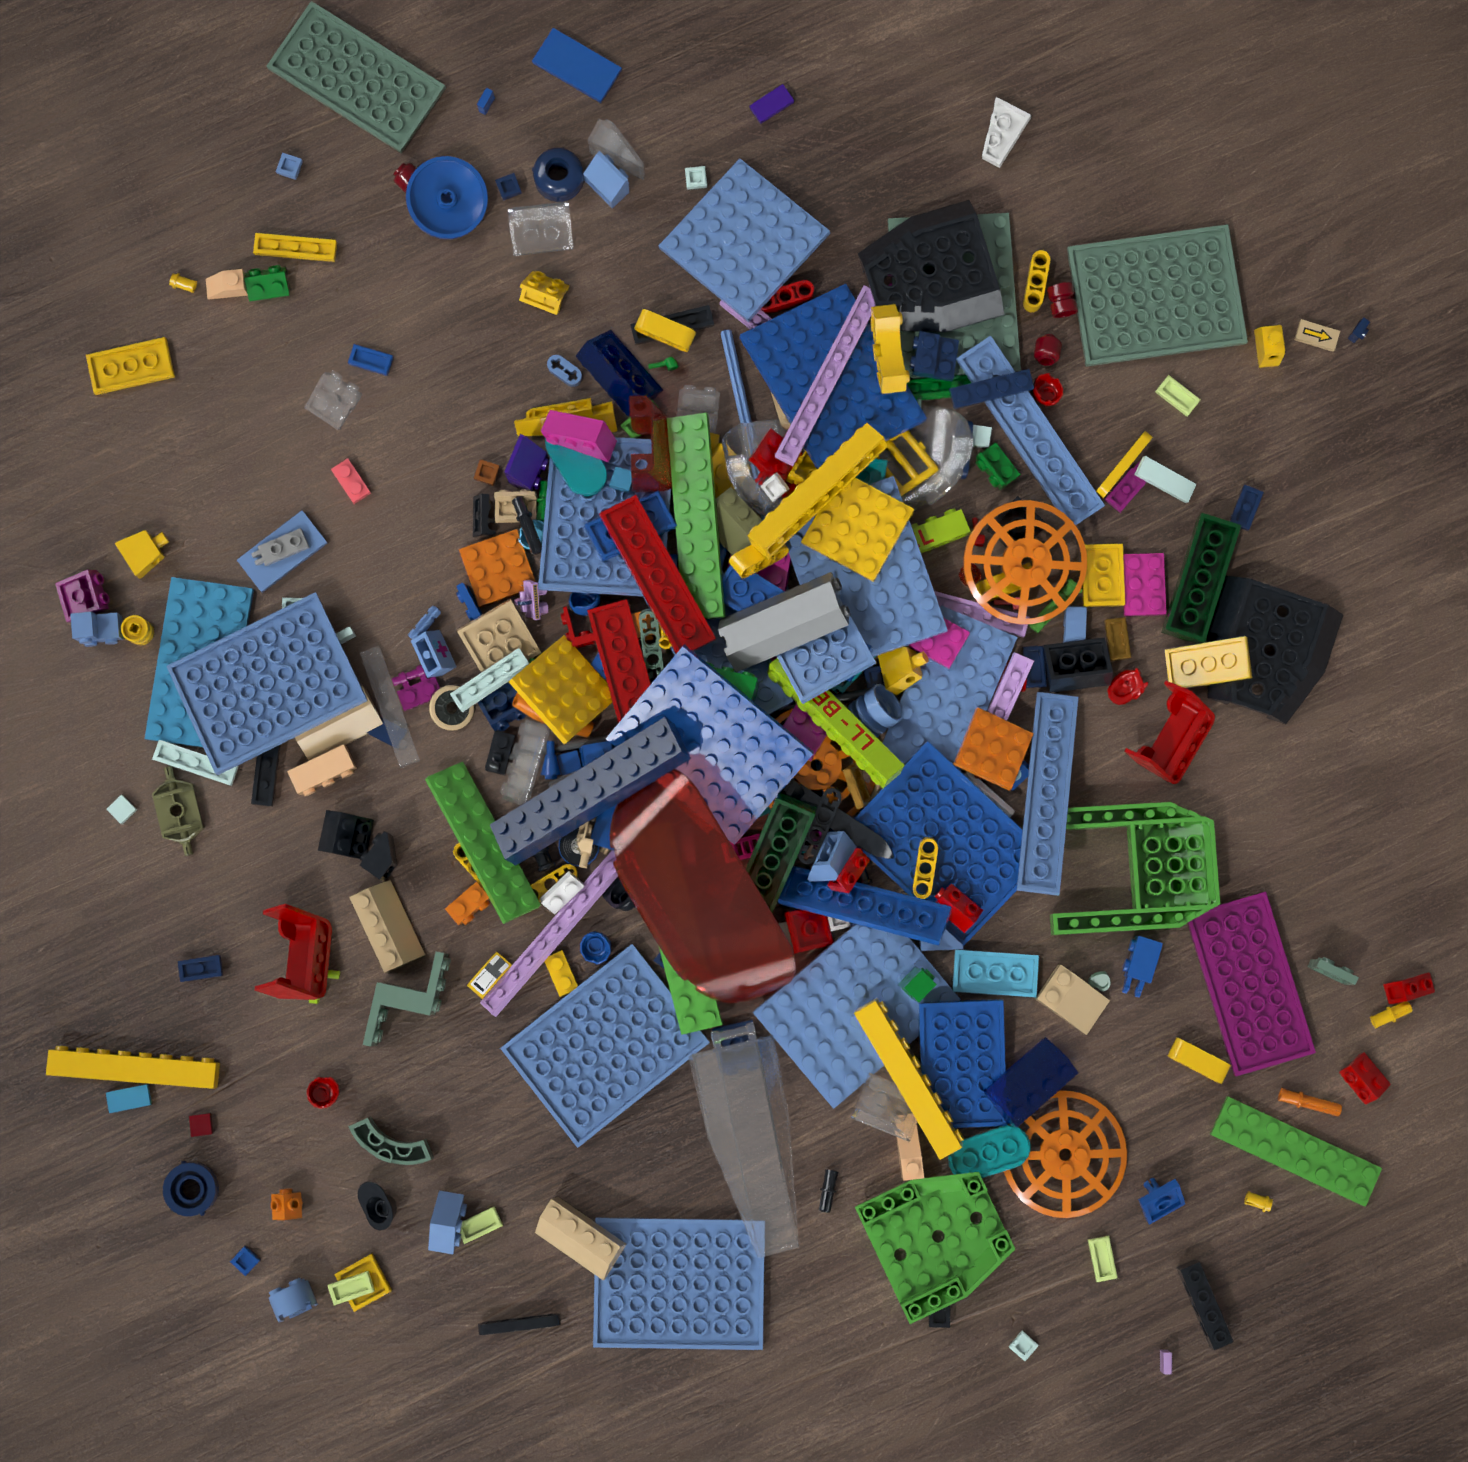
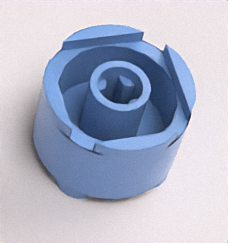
[268,1278,318,1322]

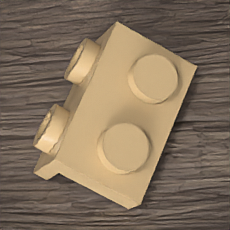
[494,489,537,523]

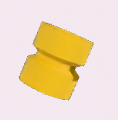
[121,615,154,646]

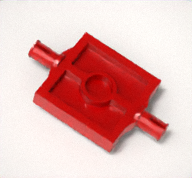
[748,428,803,485]

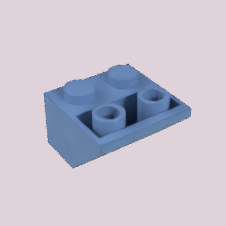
[583,151,629,208]
[808,831,857,882]

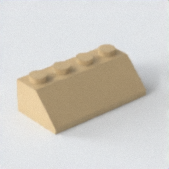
[295,686,383,761]
[349,880,425,973]
[535,1197,627,1280]

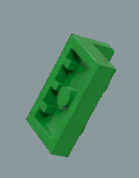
[976,443,1021,490]

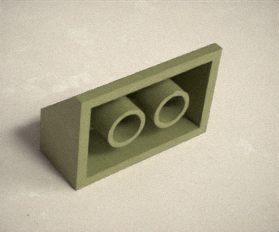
[716,487,762,556]

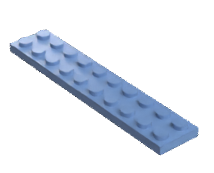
[956,336,1105,526]
[1017,692,1078,896]

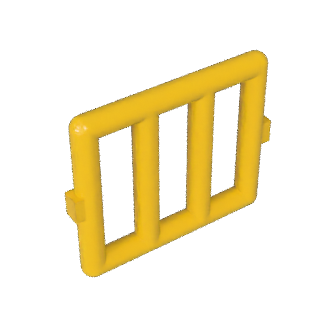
[876,430,939,496]

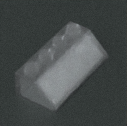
[500,719,551,805]

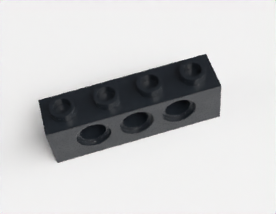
[1176,1260,1234,1350]

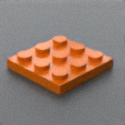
[459,529,536,608]
[953,707,1034,791]

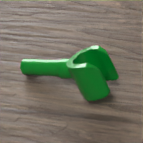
[648,357,678,371]

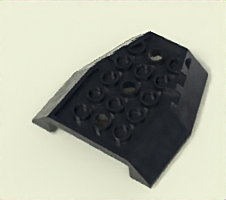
[858,200,1005,333]
[1207,575,1343,725]

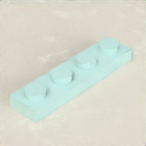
[450,648,530,712]
[152,740,239,786]

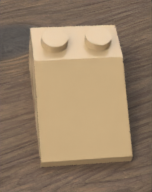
[1035,964,1110,1035]

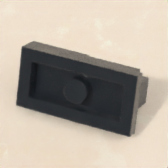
[473,493,496,537]
[485,731,516,776]

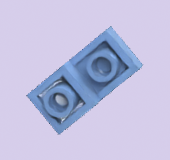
[1063,606,1087,643]

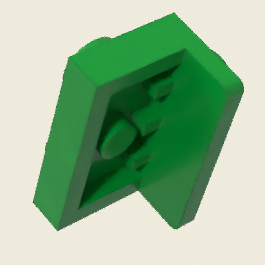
[244,265,290,302]

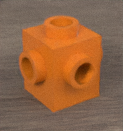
[271,1188,303,1220]

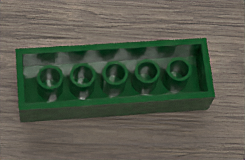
[1161,513,1241,644]
[728,792,817,926]

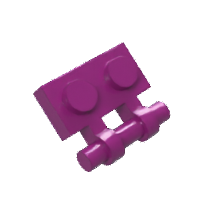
[392,665,440,711]

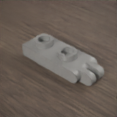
[252,528,309,566]

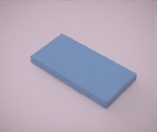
[237,511,328,593]

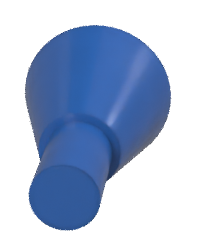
[541,741,561,779]

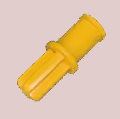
[1370,1001,1413,1029]

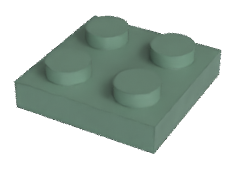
[1307,957,1359,985]

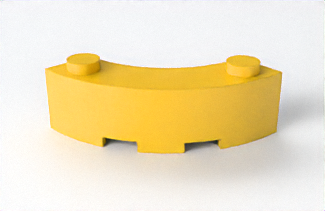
[871,304,910,394]

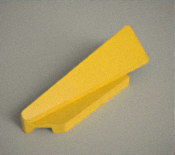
[514,398,617,436]

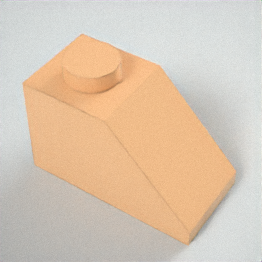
[206,269,248,300]

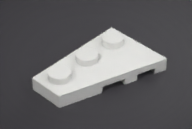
[982,97,1031,168]

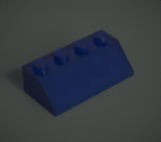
[576,330,663,417]
[983,1037,1079,1128]

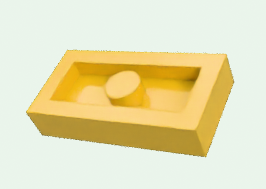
[544,950,578,997]

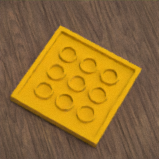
[801,478,914,582]
[509,635,613,744]

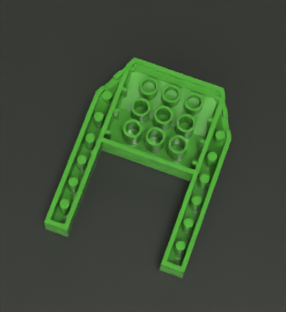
[1050,802,1220,935]

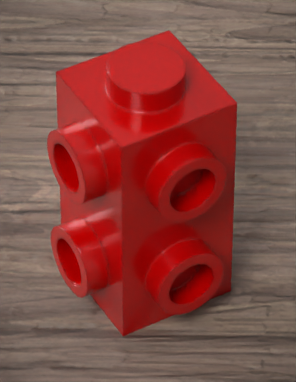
[934,884,983,933]

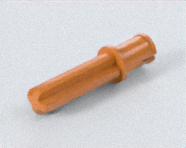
[1278,1088,1342,1117]

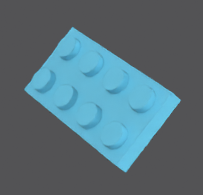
[952,950,1039,997]

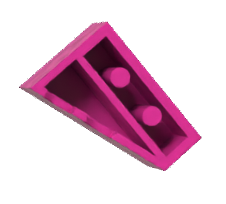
[541,410,617,462]

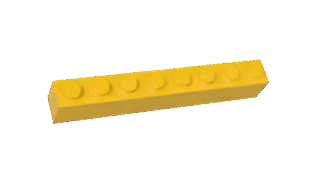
[747,423,887,559]
[854,998,964,1160]
[46,1046,220,1089]

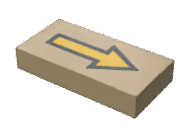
[1294,319,1340,352]

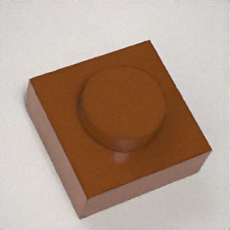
[474,459,500,486]

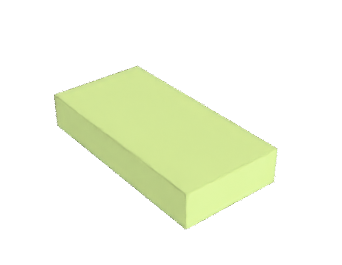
[1155,375,1201,417]
[459,1206,503,1244]
[1088,1236,1118,1282]
[327,1271,375,1305]

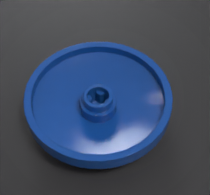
[406,156,488,239]

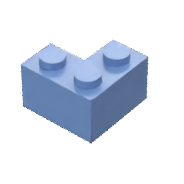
[70,612,124,647]
[428,1190,467,1254]

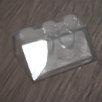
[508,202,574,256]

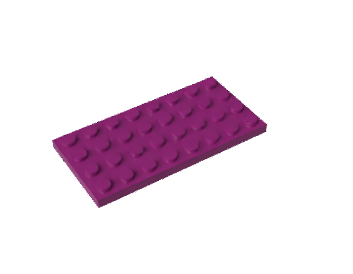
[1187,892,1316,1076]

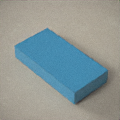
[106,1084,152,1113]

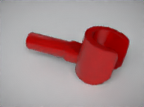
[972,517,985,547]

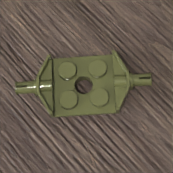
[152,766,205,856]

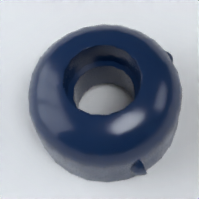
[532,147,584,202]
[163,1161,219,1216]

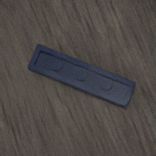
[949,369,1034,410]

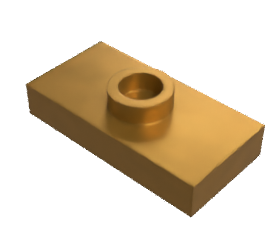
[1104,617,1131,661]
[843,763,871,809]

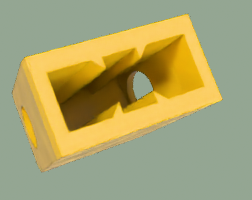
[1254,325,1285,368]
[115,530,169,579]
[878,647,929,695]

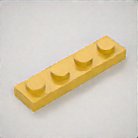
[253,233,337,262]

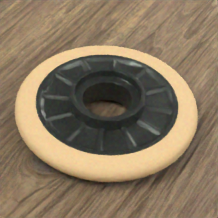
[429,685,474,731]

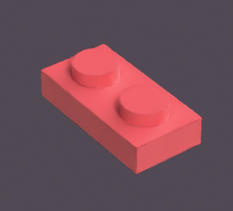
[331,458,371,504]

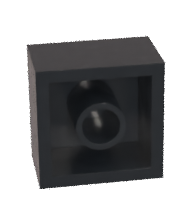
[987,496,1046,548]

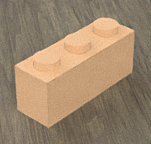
[287,744,357,796]

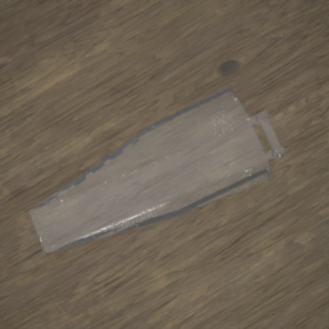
[688,1022,799,1258]

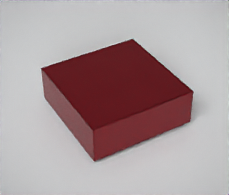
[189,1113,213,1137]

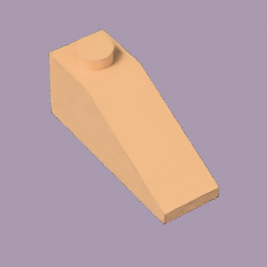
[894,1113,924,1181]

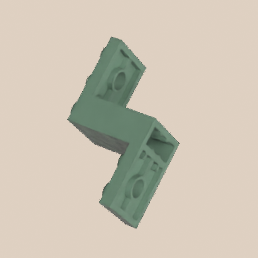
[363,951,451,1046]

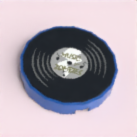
[558,827,600,867]

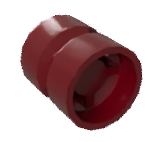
[1047,282,1078,318]

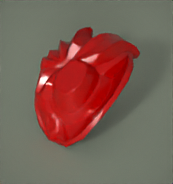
[1107,668,1148,705]

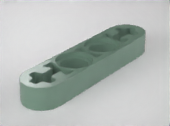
[639,609,664,684]

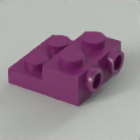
[55,569,110,622]

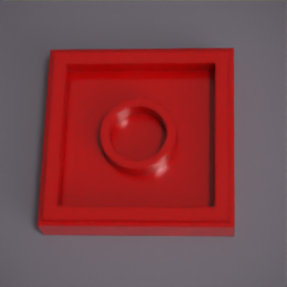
[785,909,834,954]

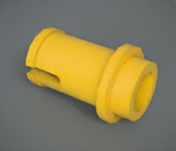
[169,273,197,293]
[1244,1191,1273,1212]

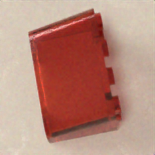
[629,396,672,492]

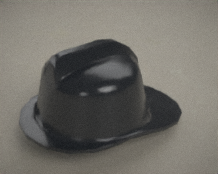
[602,872,641,911]
[358,1181,397,1231]

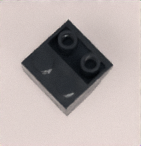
[318,810,374,859]
[360,831,398,882]

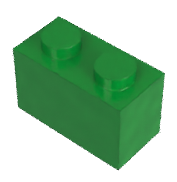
[898,967,937,1003]

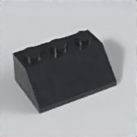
[1044,638,1113,693]

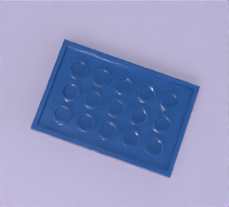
[919,999,1007,1128]

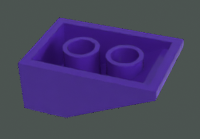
[504,434,549,491]

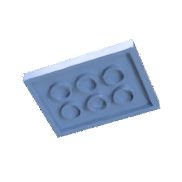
[777,616,876,704]

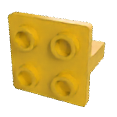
[519,271,569,315]

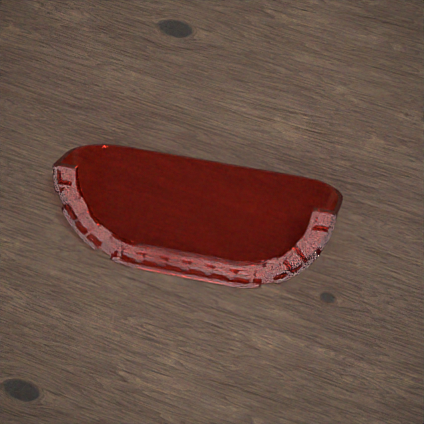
[610,769,796,1003]

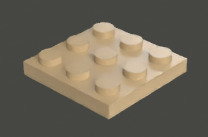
[457,599,541,673]

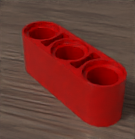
[760,280,814,315]

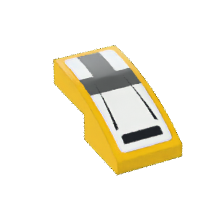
[467,952,512,999]

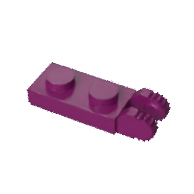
[1105,460,1146,513]

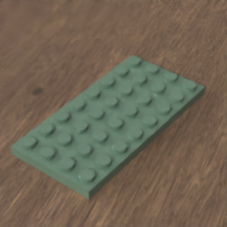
[267,1,446,154]

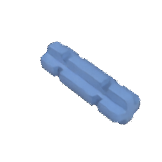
[408,606,441,640]

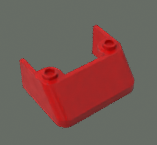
[1124,681,1215,784]
[254,903,332,1000]

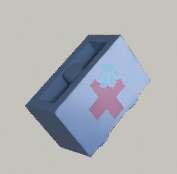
[411,630,456,678]

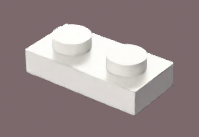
[539,871,585,914]

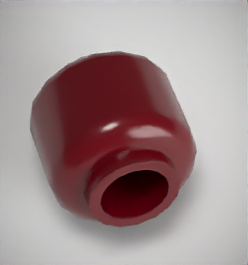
[393,163,417,193]
[1034,334,1062,366]

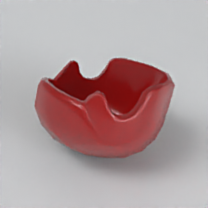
[1032,373,1063,406]
[306,1077,340,1109]

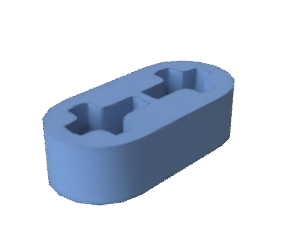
[547,355,582,387]

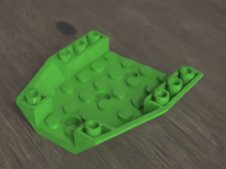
[855,1172,1015,1324]

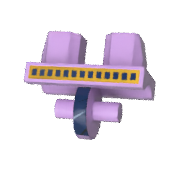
[514,580,548,620]

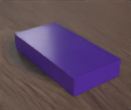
[749,84,794,124]

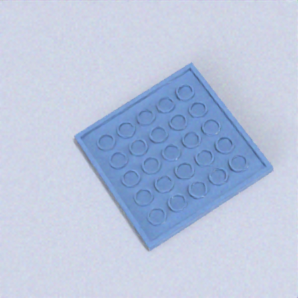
[659,159,830,322]

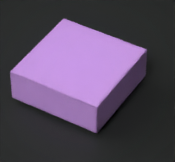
[1160,1350,1172,1374]

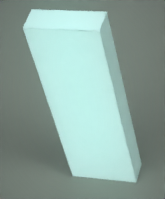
[1135,456,1196,503]

